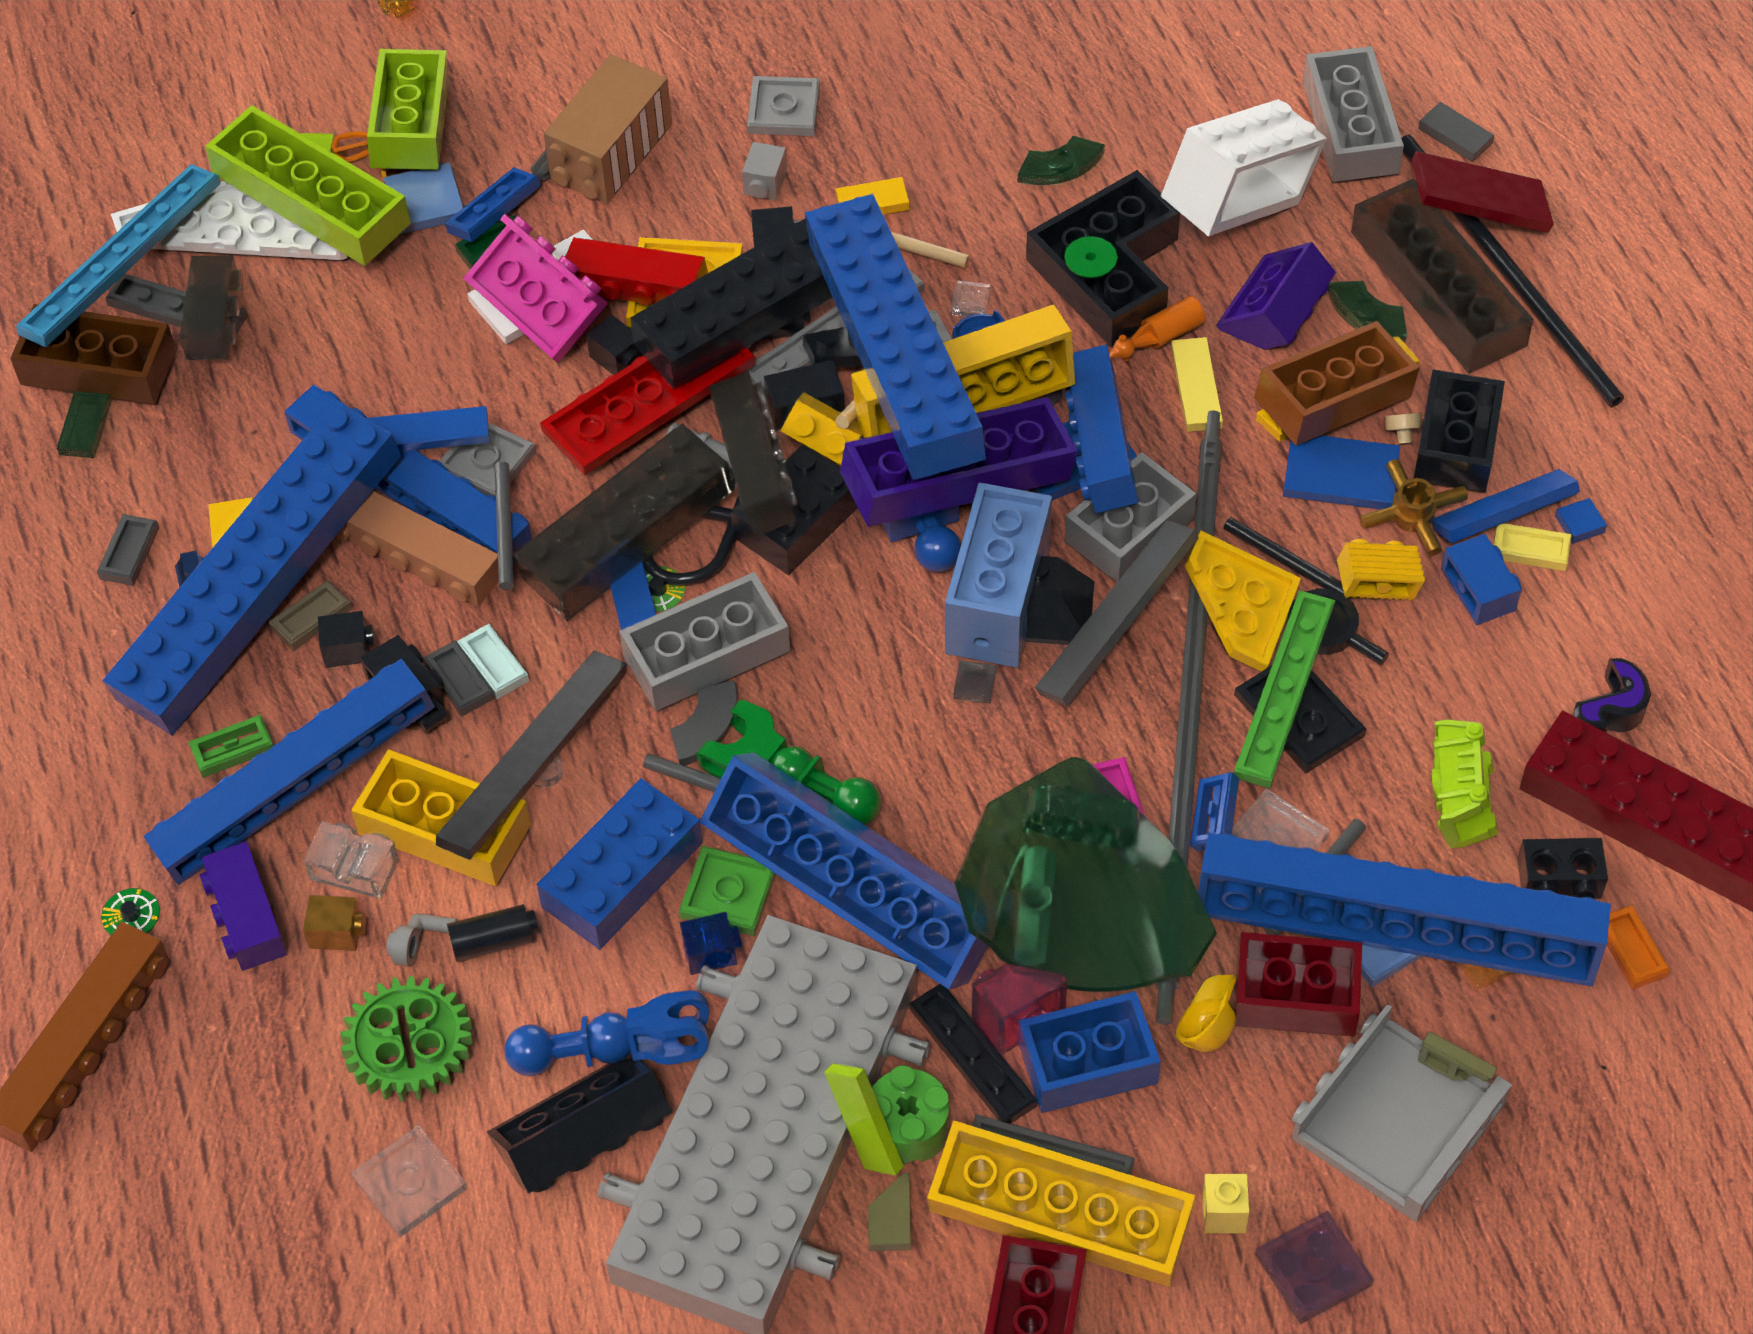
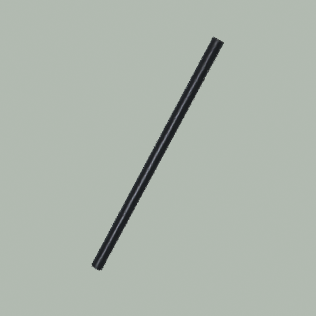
[1401,134,1624,408]

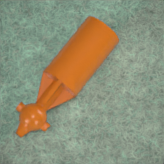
[1109,296,1206,361]

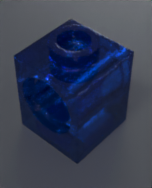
[679,912,742,975]

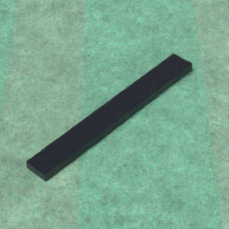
[436,650,627,860]

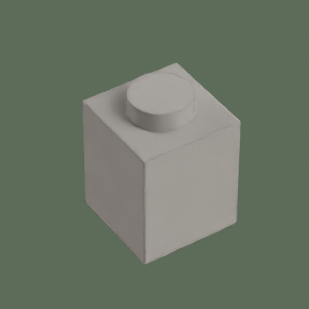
[742,142,787,201]

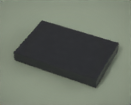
[1234,666,1367,774]

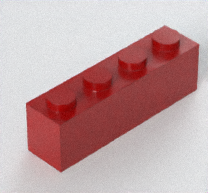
[565,237,708,305]

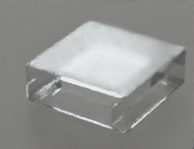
[951,280,991,317]

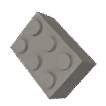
[1065,452,1196,582]

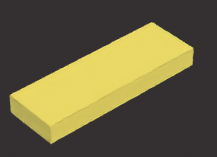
[1171,337,1223,432]

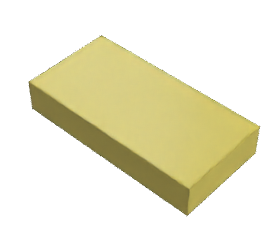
[1494,523,1571,571]

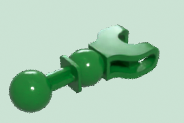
[696,700,882,825]

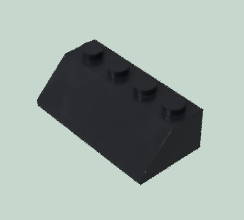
[487,1054,672,1194]

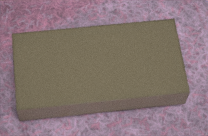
[269,580,352,651]

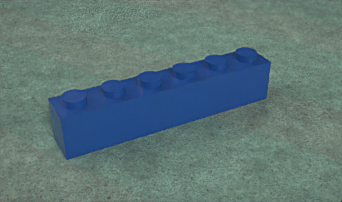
[1065,344,1139,514]

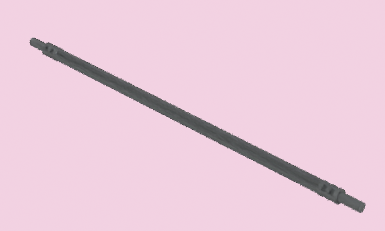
[1155,410,1222,1025]

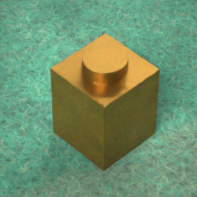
[303,895,366,951]

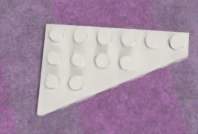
[111,181,347,260]

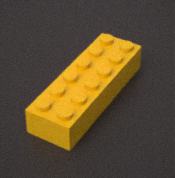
[851,304,1075,438]
[927,1120,1195,1287]

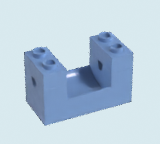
[945,482,1052,668]

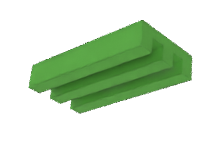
[189,715,273,778]

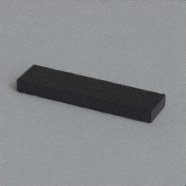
[909,984,1038,1124]

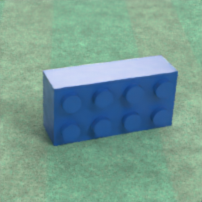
[536,778,703,950]

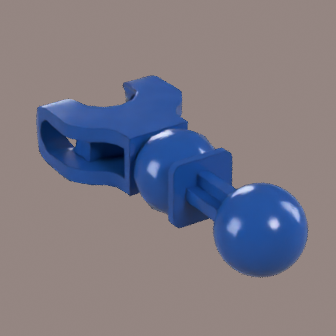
[504,990,709,1077]

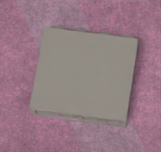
[1291,1004,1512,1223]

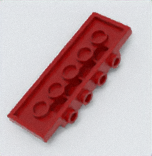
[540,348,755,476]

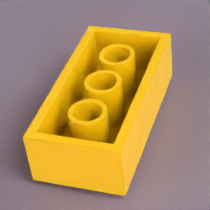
[351,749,531,887]

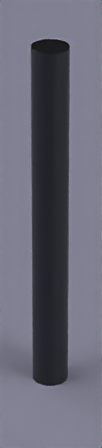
[1223,517,1352,599]

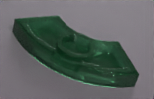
[1017,136,1105,185]
[1328,281,1407,342]

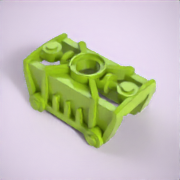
[1432,719,1498,848]

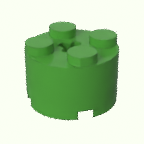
[872,1065,949,1164]

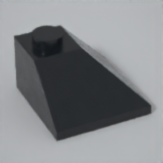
[1025,556,1094,645]

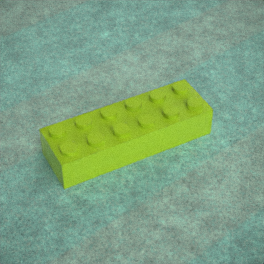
[205,105,411,266]

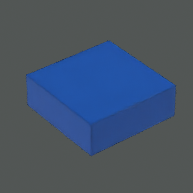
[1555,498,1607,544]

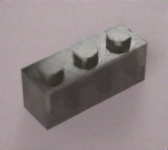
[180,255,243,360]

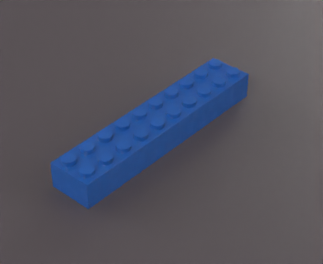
[805,194,986,480]
[102,401,401,736]
[1195,832,1611,987]

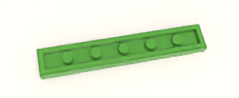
[1234,590,1335,789]

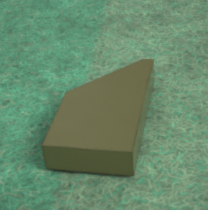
[1418,1031,1497,1082]
[868,1173,911,1251]

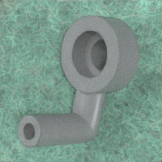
[386,913,458,967]

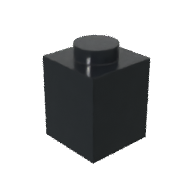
[586,314,643,375]
[318,611,376,668]

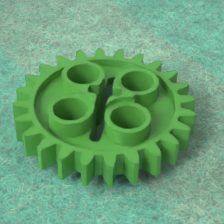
[340,976,473,1102]

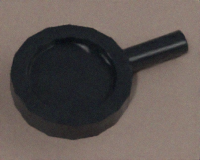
[1287,588,1389,665]

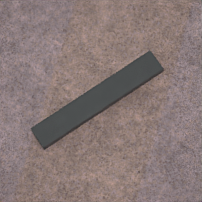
[1035,520,1199,707]

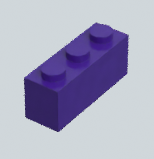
[199,841,287,971]

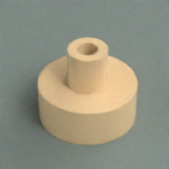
[1385,413,1422,444]

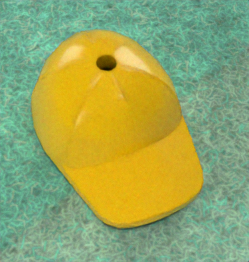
[1176,975,1237,1052]

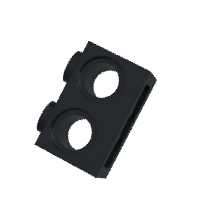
[1517,838,1608,899]

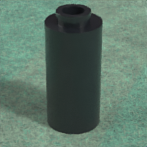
[447,904,539,962]

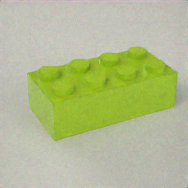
[367,49,449,170]

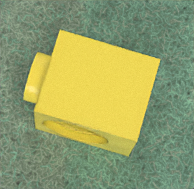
[1202,1174,1249,1233]

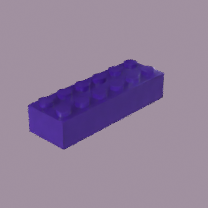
[840,397,1078,527]

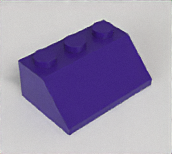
[1216,242,1336,350]

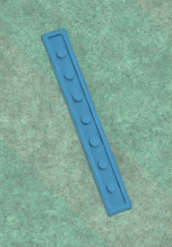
[16,164,220,347]

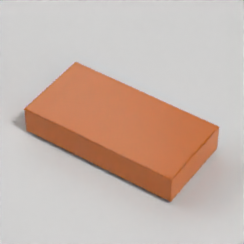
[1607,905,1670,990]

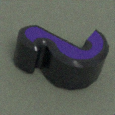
[1573,658,1651,733]

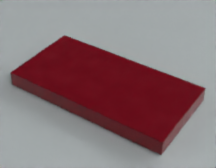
[1411,151,1554,233]

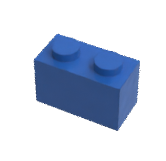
[1441,534,1522,625]

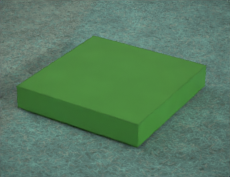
[679,846,776,936]

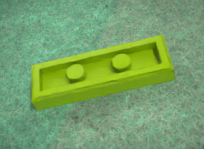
[824,1063,904,1176]

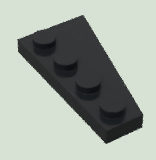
[802,310,952,367]

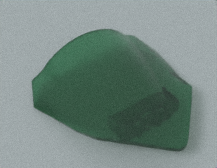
[954,757,1217,992]

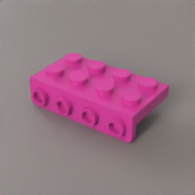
[463,214,608,363]

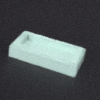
[457,624,529,699]

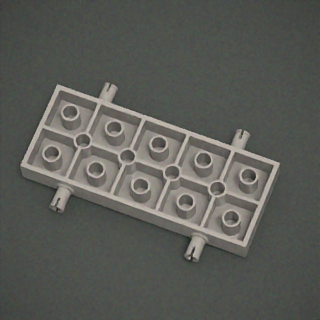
[598,915,931,1334]

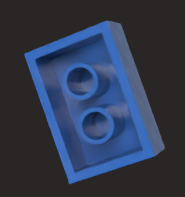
[1018,991,1161,1113]

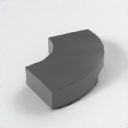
[670,680,737,766]

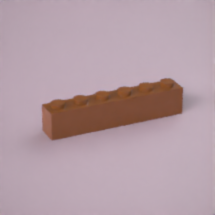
[0,921,169,1152]

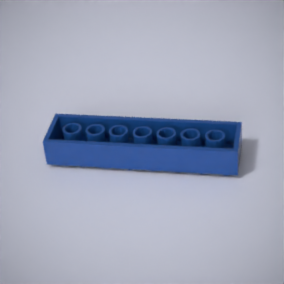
[700,753,1004,989]

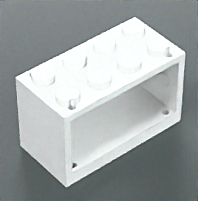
[1161,99,1327,236]

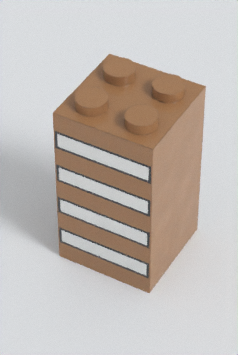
[544,54,672,204]

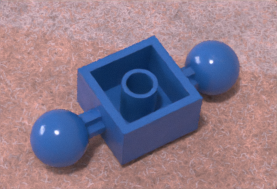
[863,436,961,573]

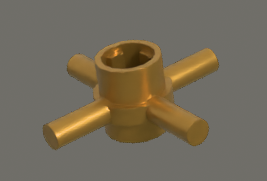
[1360,459,1468,556]

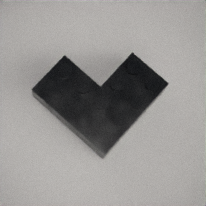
[1026,170,1180,347]

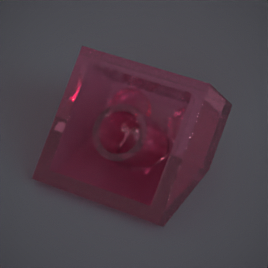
[972,964,1067,1055]

